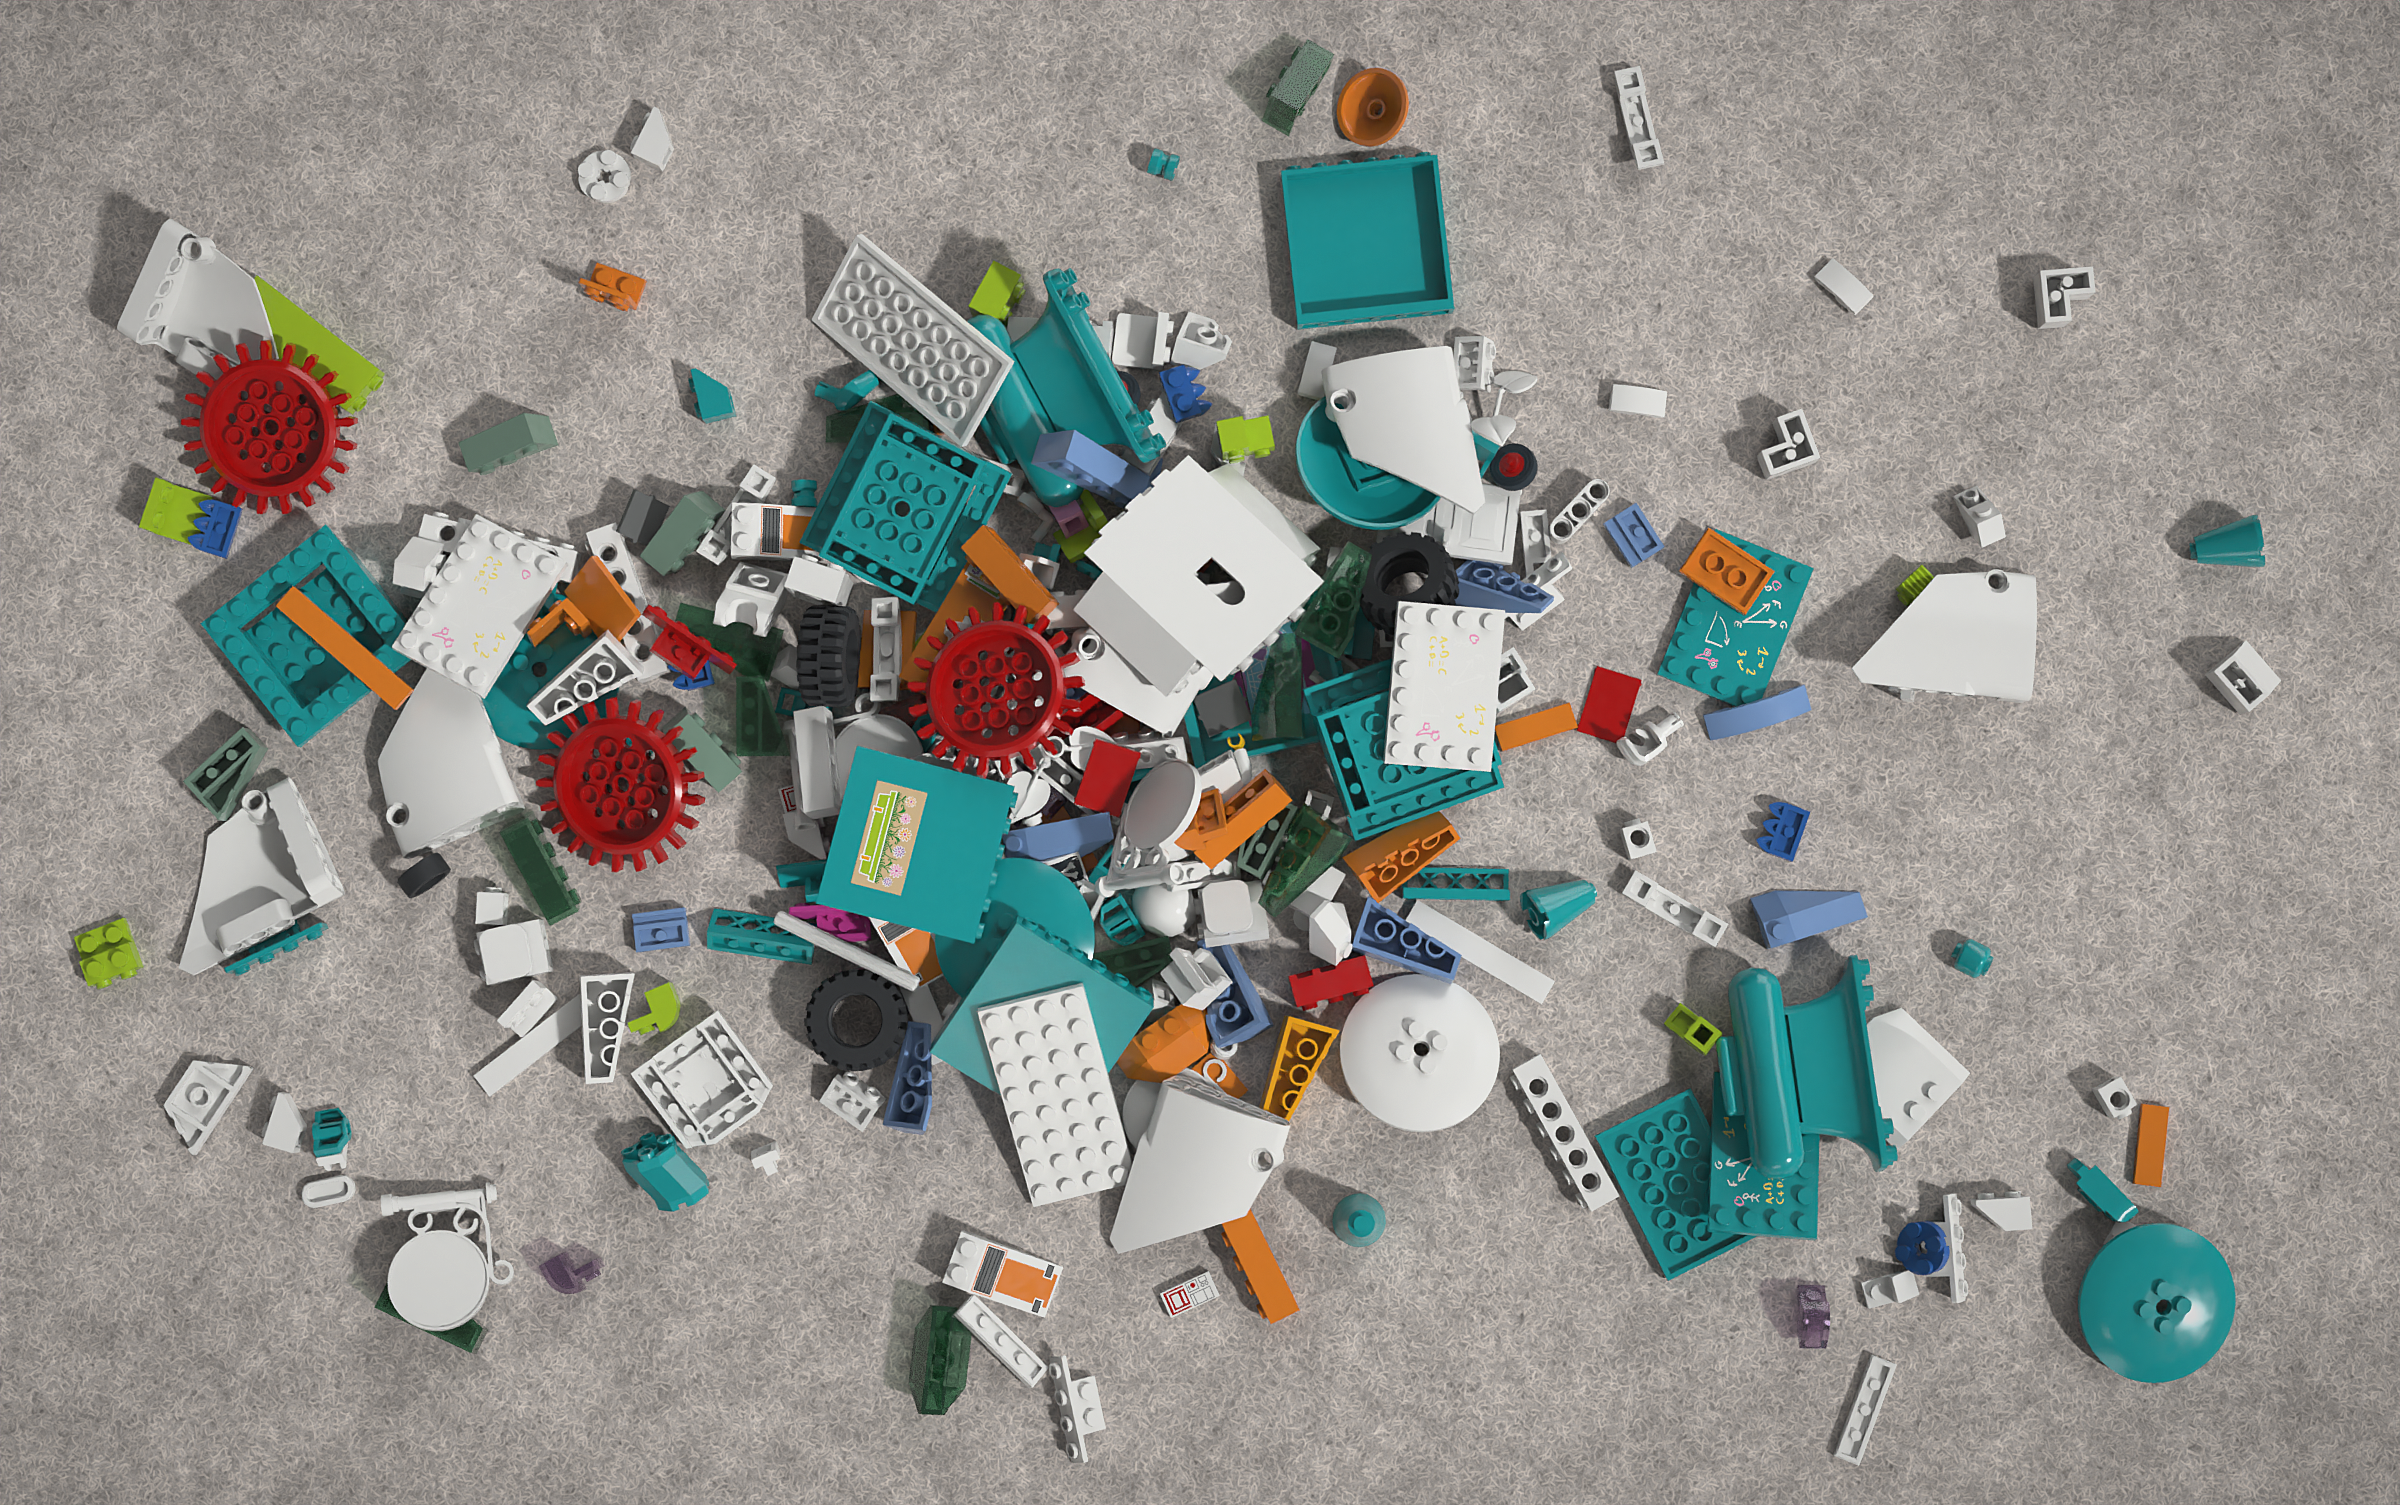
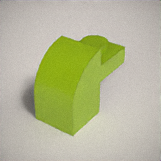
[627,982,680,1036]
[1664,1003,1722,1056]

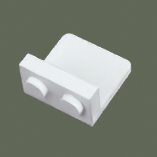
[1112,312,1174,371]

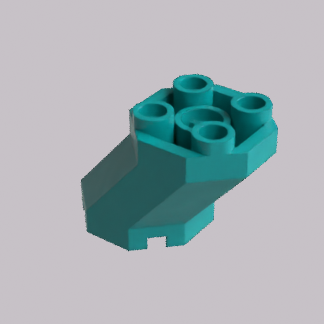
[621,1132,709,1212]

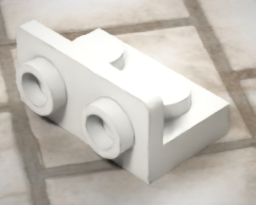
[1454,336,1496,393]
[497,980,558,1037]
[819,1070,886,1132]

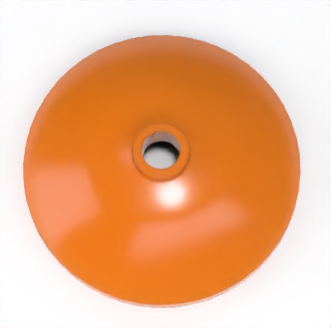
[1337,68,1409,147]

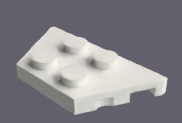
[163,1060,254,1155]

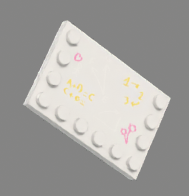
[392,514,568,699]
[1383,601,1505,772]

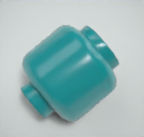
[1951,939,1994,978]

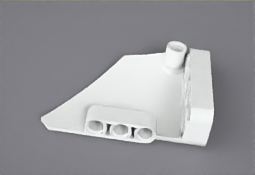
[1064,580,1245,737]
[377,668,525,859]
[179,777,345,976]
[1110,1076,1291,1254]

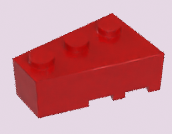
[1288,955,1374,1011]

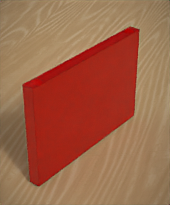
[1577,666,1642,744]
[1074,738,1141,818]

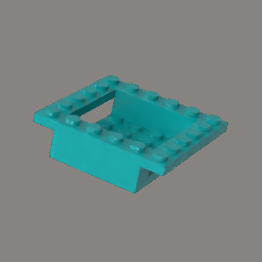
[799,401,1013,613]
[200,524,411,748]
[1302,658,1505,841]

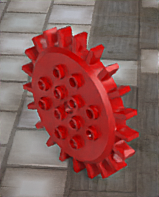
[181,340,358,514]
[908,602,1085,779]
[536,697,705,873]

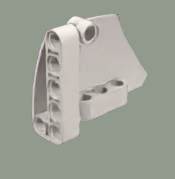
[117,219,284,413]
[1321,346,1485,515]
[1851,569,2037,703]

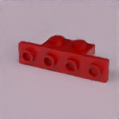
[642,604,737,680]
[1047,692,1124,740]

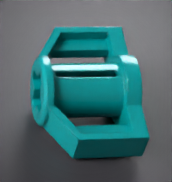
[1099,893,1146,947]
[312,1108,352,1157]

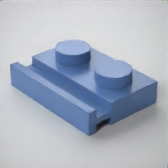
[1603,503,1665,568]
[632,907,690,952]

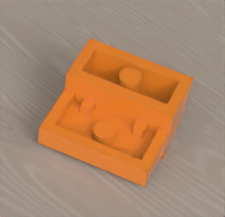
[1174,788,1228,850]

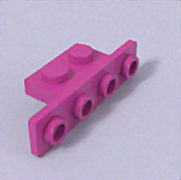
[789,903,872,942]

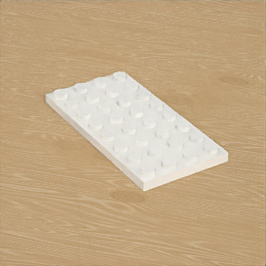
[812,234,1015,447]
[978,983,1133,1207]

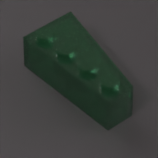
[499,810,582,926]

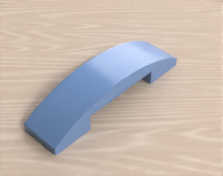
[1703,684,1811,740]

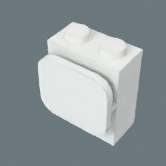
[1262,844,1346,917]
[1194,880,1269,948]
[474,919,554,985]

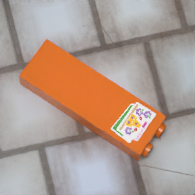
[899,561,1007,696]

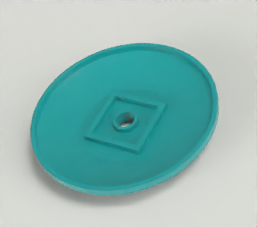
[1295,395,1441,530]
[481,594,620,750]
[935,858,1095,998]
[2078,1223,2236,1383]

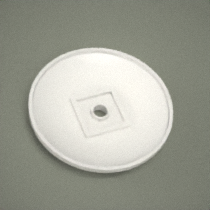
[1339,974,1500,1132]

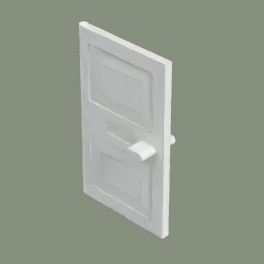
[1376,484,1522,565]

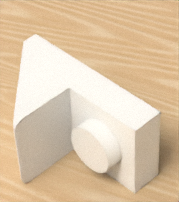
[1860,1270,1919,1309]

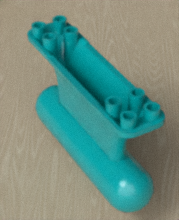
[967,268,1166,507]
[1716,955,1898,1180]

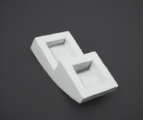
[1815,258,1873,315]
[1297,341,1337,400]
[1608,384,1667,418]

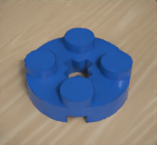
[1895,1221,1950,1275]

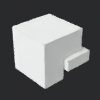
[1496,647,1535,715]
[1160,948,1233,1010]

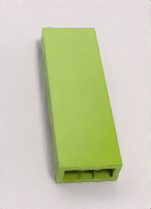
[254,275,385,415]

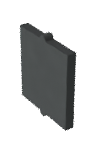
[616,489,670,546]
[1194,679,1252,738]

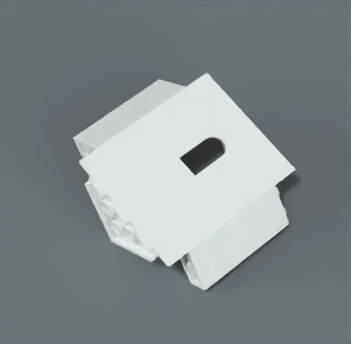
[1073,455,1324,697]

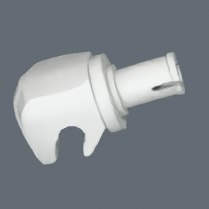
[1617,712,1684,766]

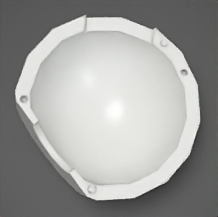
[1132,883,1196,937]

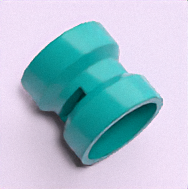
[1147,148,1180,181]
[791,479,817,508]

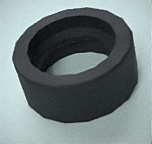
[397,853,451,898]

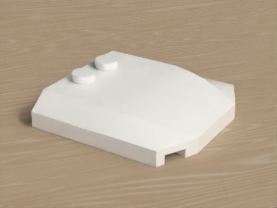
[1867,1008,1970,1150]
[631,1010,773,1149]

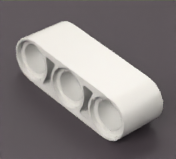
[1548,479,1610,544]

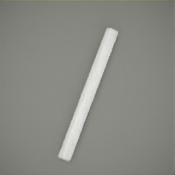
[774,911,920,991]

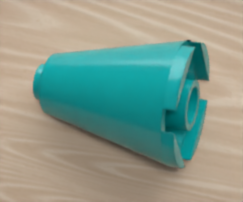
[2189,514,2265,568]
[1520,880,1597,940]
[1332,1193,1386,1247]

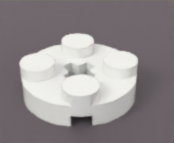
[578,150,631,203]

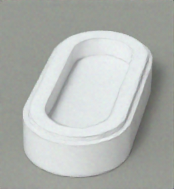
[301,1175,356,1208]

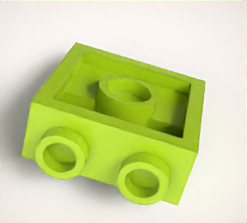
[74,918,144,990]

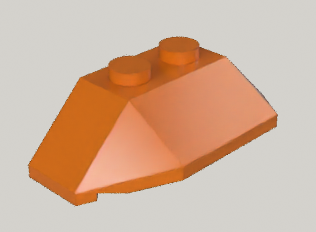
[1117,1004,1211,1084]

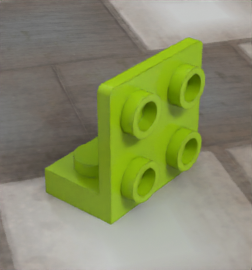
[139,477,214,545]
[1053,489,1108,563]

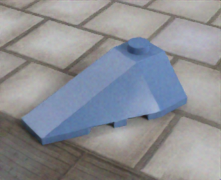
[1750,890,1868,949]
[883,1021,932,1135]

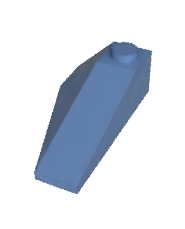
[1455,560,1554,613]
[1002,812,1114,861]
[1197,939,1274,1048]

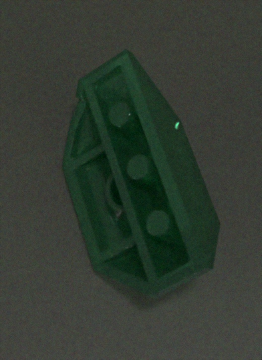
[909,1305,972,1415]

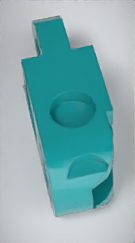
[2067,1158,2139,1223]

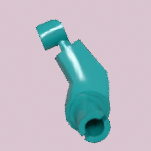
[814,370,884,411]

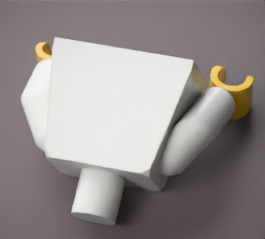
[1197,733,1252,804]

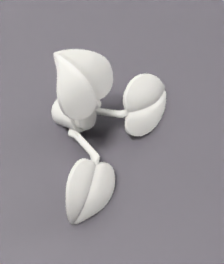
[1460,371,1538,446]
[1006,699,1116,818]

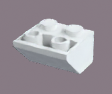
[2205,640,2281,715]

